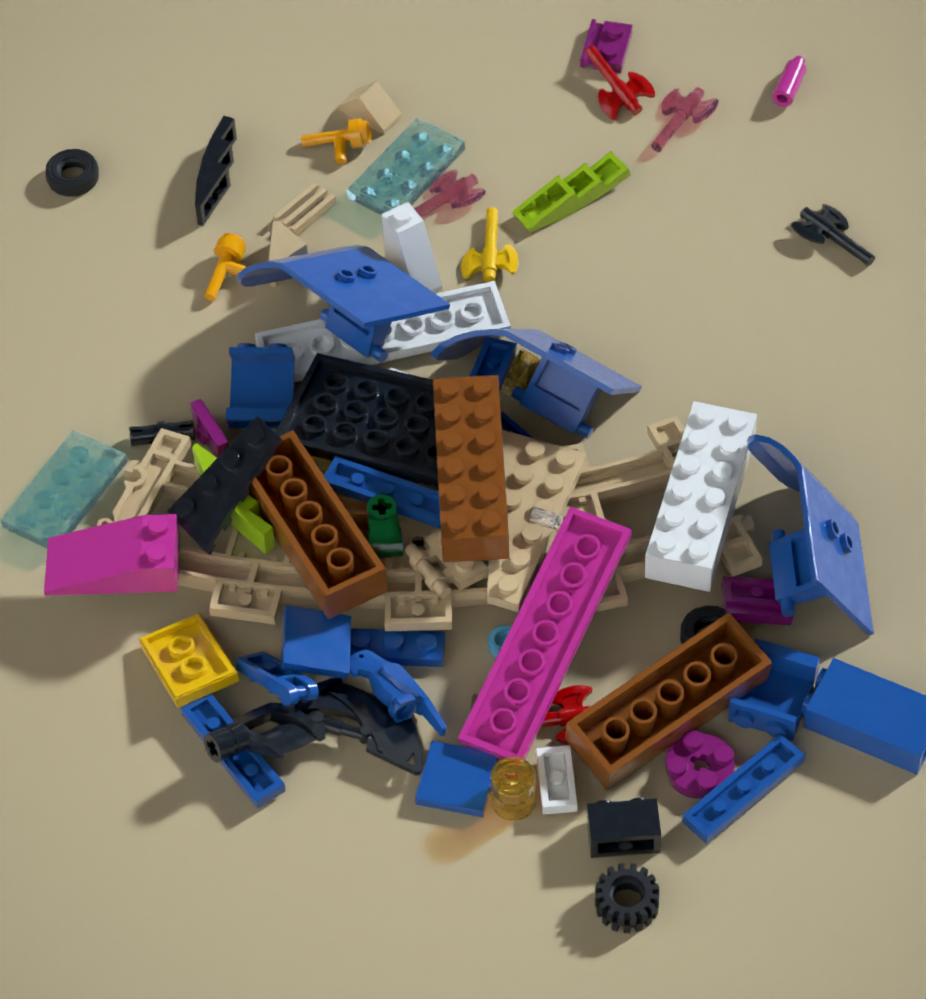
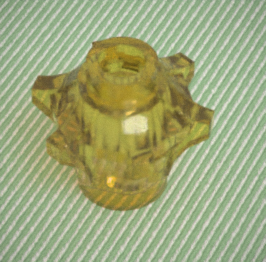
[501,349,540,396]

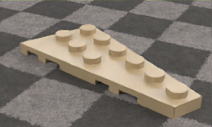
[487,430,587,612]

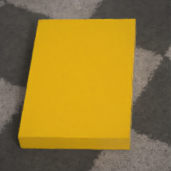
[139,613,239,708]

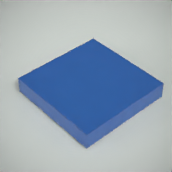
[281,605,351,679]
[415,741,499,817]

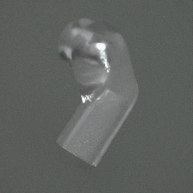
[530,507,565,532]

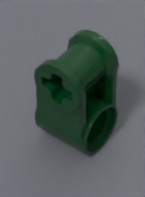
[367,494,404,559]

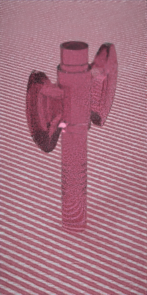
[651,87,719,152]
[414,169,486,218]

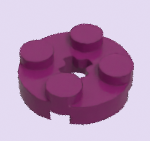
[665,730,735,799]

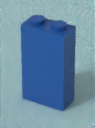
[801,658,926,775]

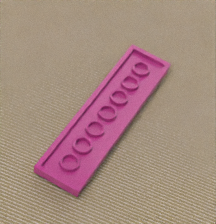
[458,506,632,768]

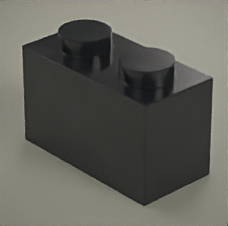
[587,797,661,858]

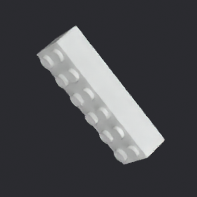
[645,401,757,592]

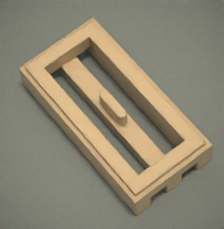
[273,182,336,236]

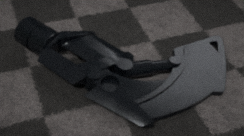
[204,678,423,775]

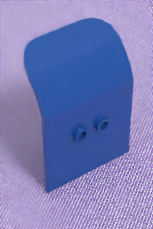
[236,245,450,363]
[430,329,642,439]
[747,434,874,636]

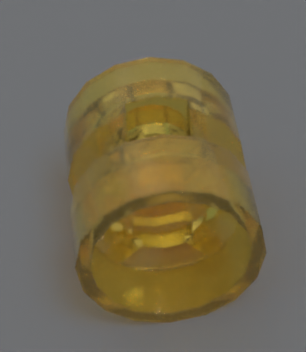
[490,757,536,821]

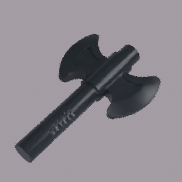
[791,204,875,266]

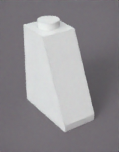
[382,202,443,293]

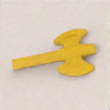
[461,207,519,283]

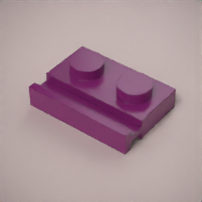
[580,19,633,73]
[721,576,794,626]

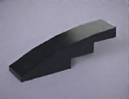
[195,115,237,226]

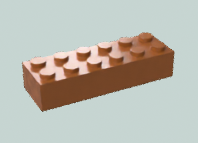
[433,375,510,562]
[248,430,388,619]
[565,613,772,790]

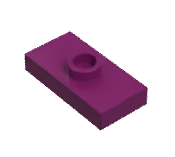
[190,399,229,458]

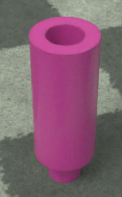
[772,56,806,107]

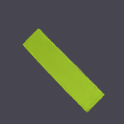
[511,151,631,233]
[192,443,275,554]

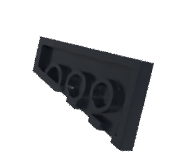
[167,416,282,555]

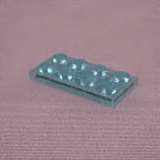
[347,118,465,216]
[1,430,128,548]

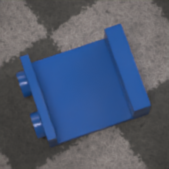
[226,343,295,429]
[728,638,820,741]

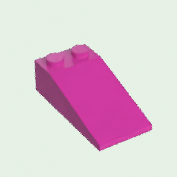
[44,514,181,596]

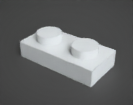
[536,745,577,815]

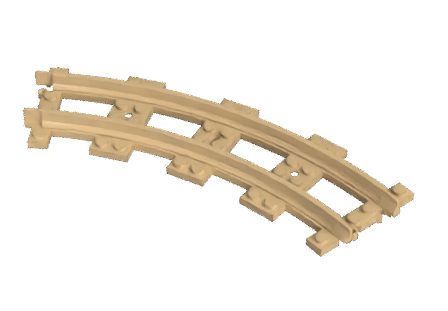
[97,415,763,631]

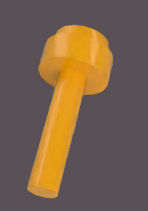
[301,118,371,164]
[204,233,246,301]

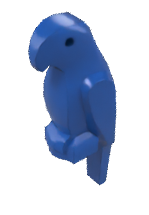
[349,650,447,736]

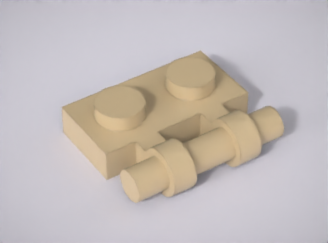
[404,529,488,598]

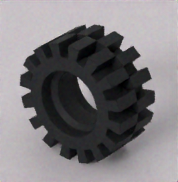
[595,863,659,933]

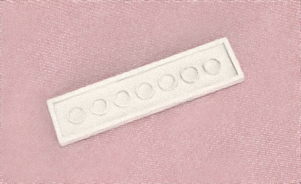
[255,281,511,382]

